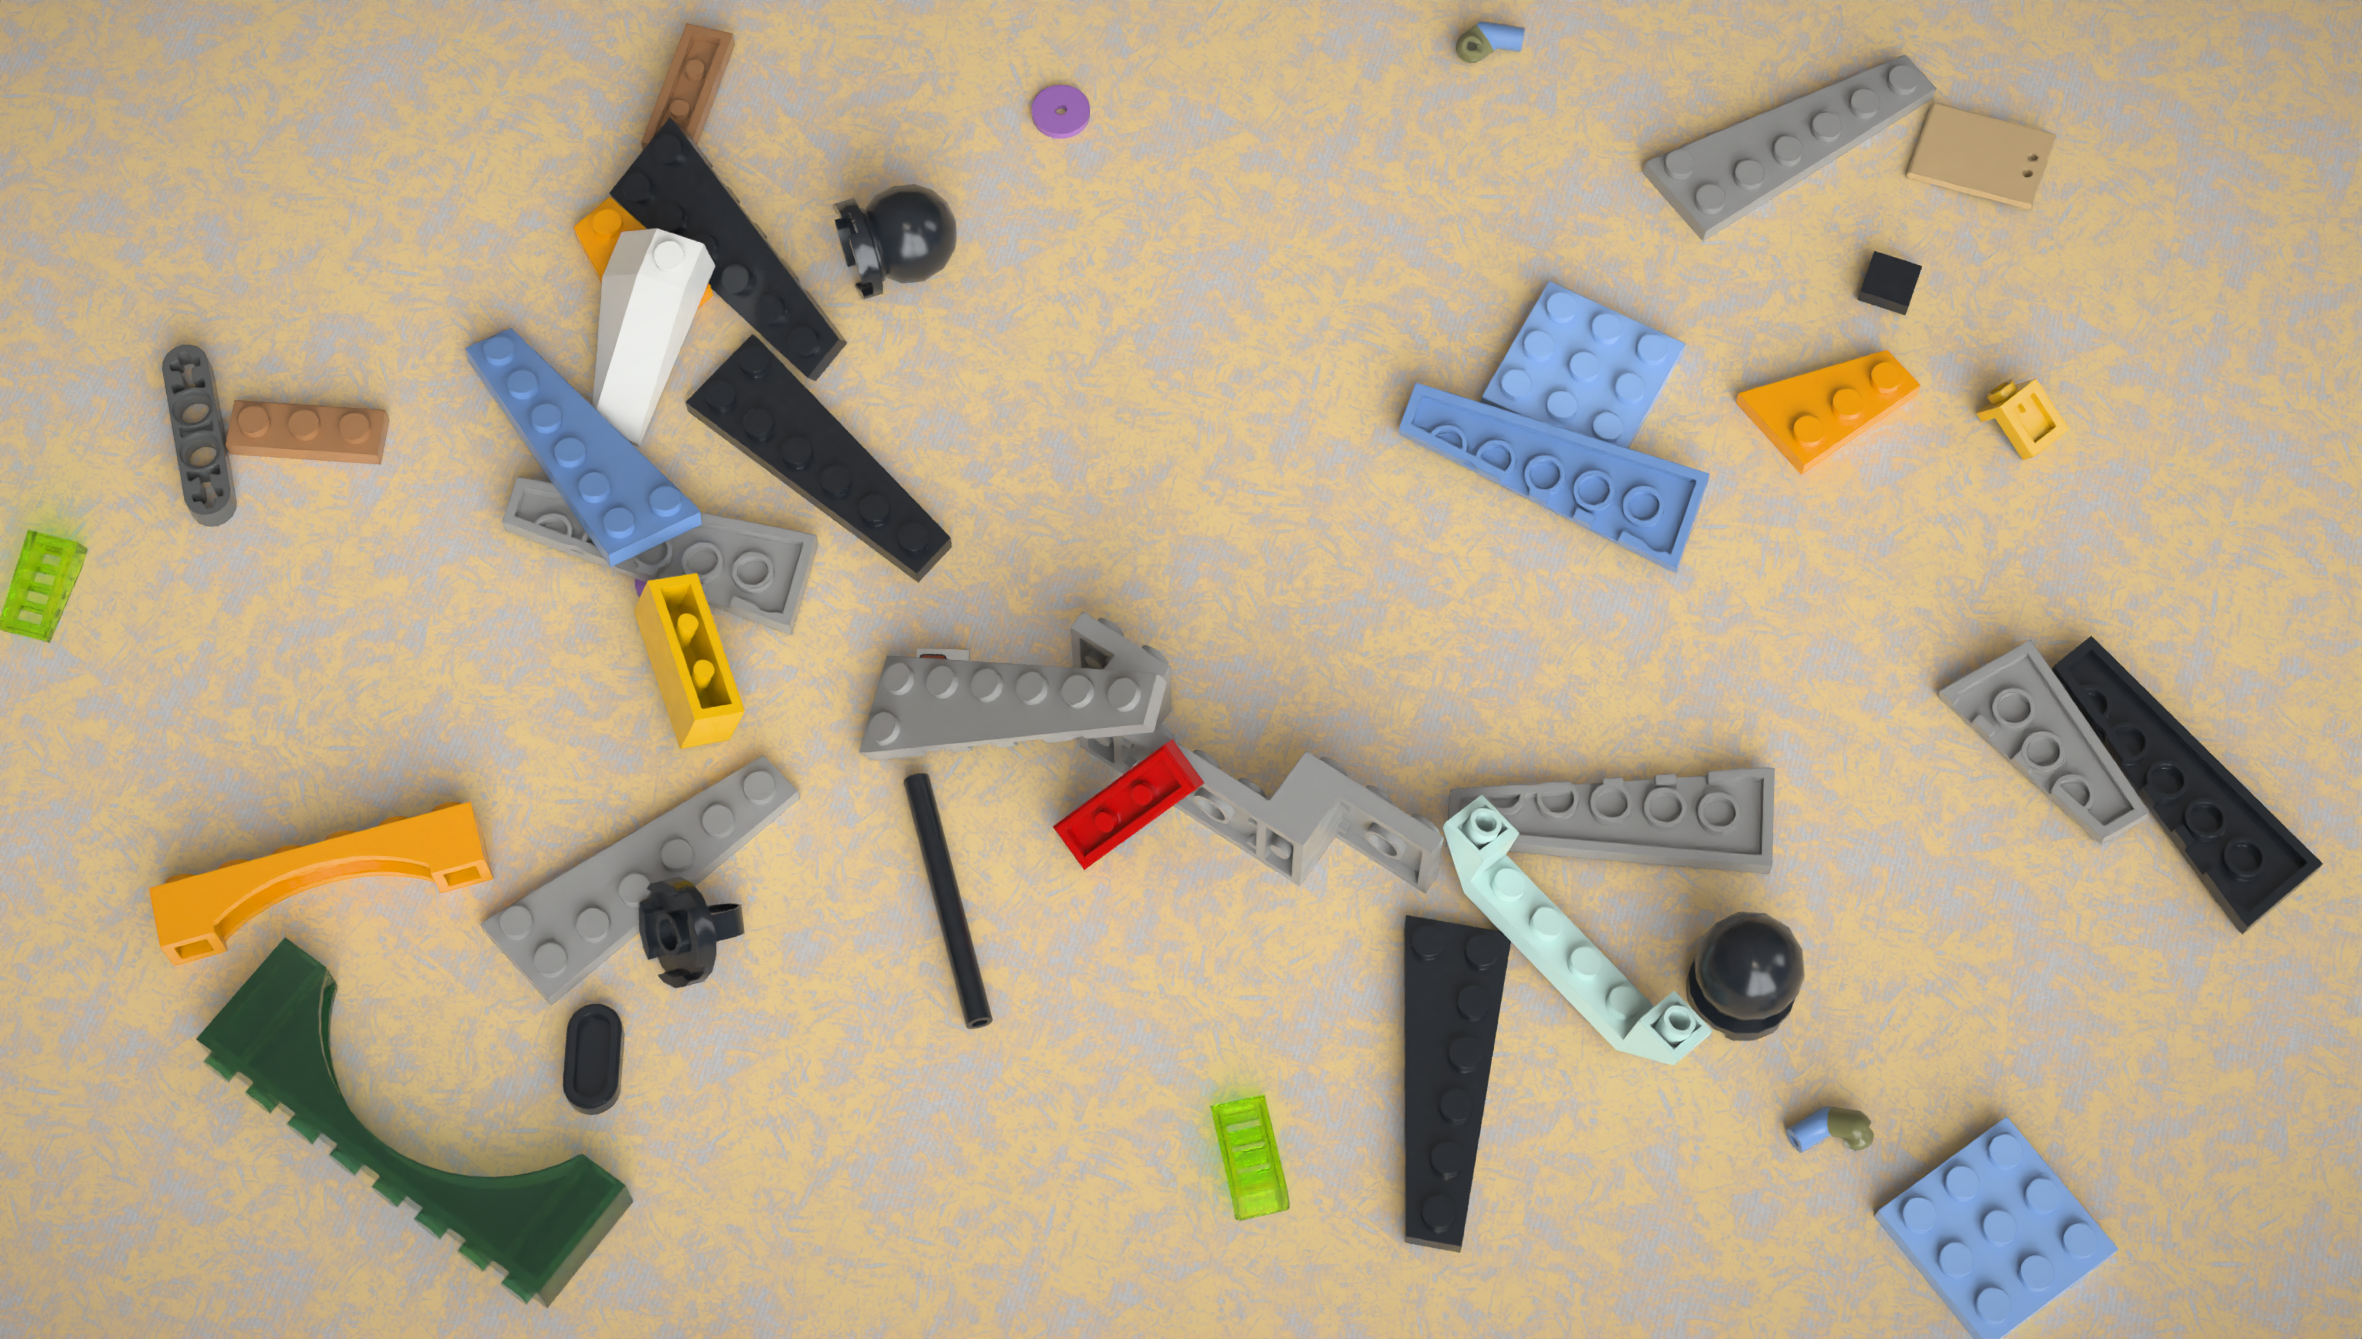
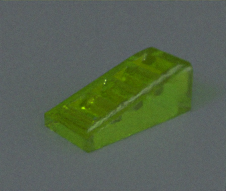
[0,530,88,643]
[1210,1094,1290,1221]

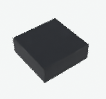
[1857,251,1922,315]

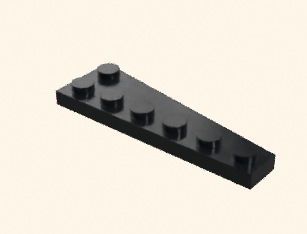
[609,117,847,381]
[685,334,952,583]

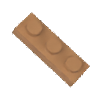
[641,23,735,150]
[225,400,390,465]

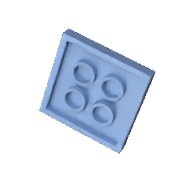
[1481,281,1685,449]
[1875,1117,2118,1339]

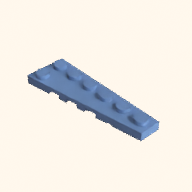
[466,328,702,567]
[1399,383,1710,573]

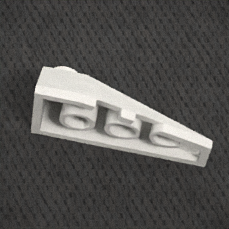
[592,228,715,447]

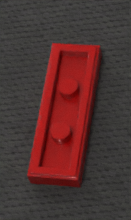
[1053,739,1204,870]

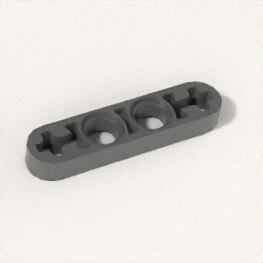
[162,345,237,527]

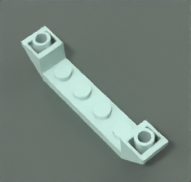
[1442,795,1713,1065]

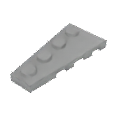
[1938,640,2150,845]

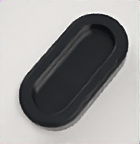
[563,1004,625,1115]

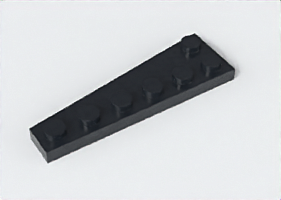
[2052,636,2323,935]
[1404,915,1511,1253]

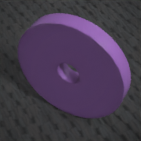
[1032,85,1090,139]

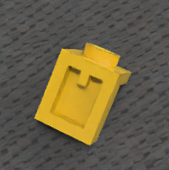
[1976,378,2069,460]

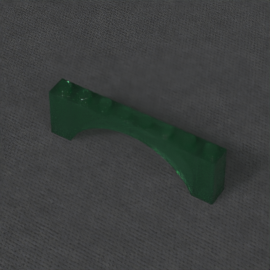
[196,937,634,1308]

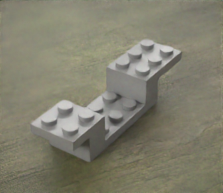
[1070,611,1444,894]

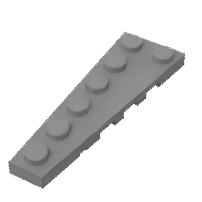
[1643,55,1936,242]
[480,755,800,1006]
[1446,767,1775,874]

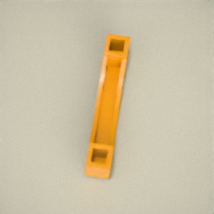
[149,801,494,966]

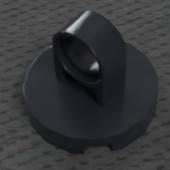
[639,876,745,988]

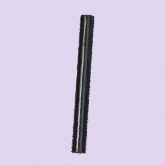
[903,773,993,1029]

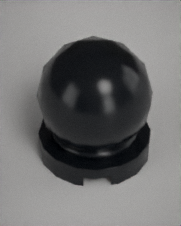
[833,184,957,299]
[1686,912,1805,1041]

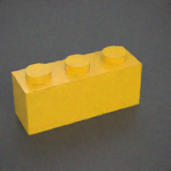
[634,573,745,749]

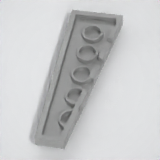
[502,477,818,634]
[859,655,1167,760]

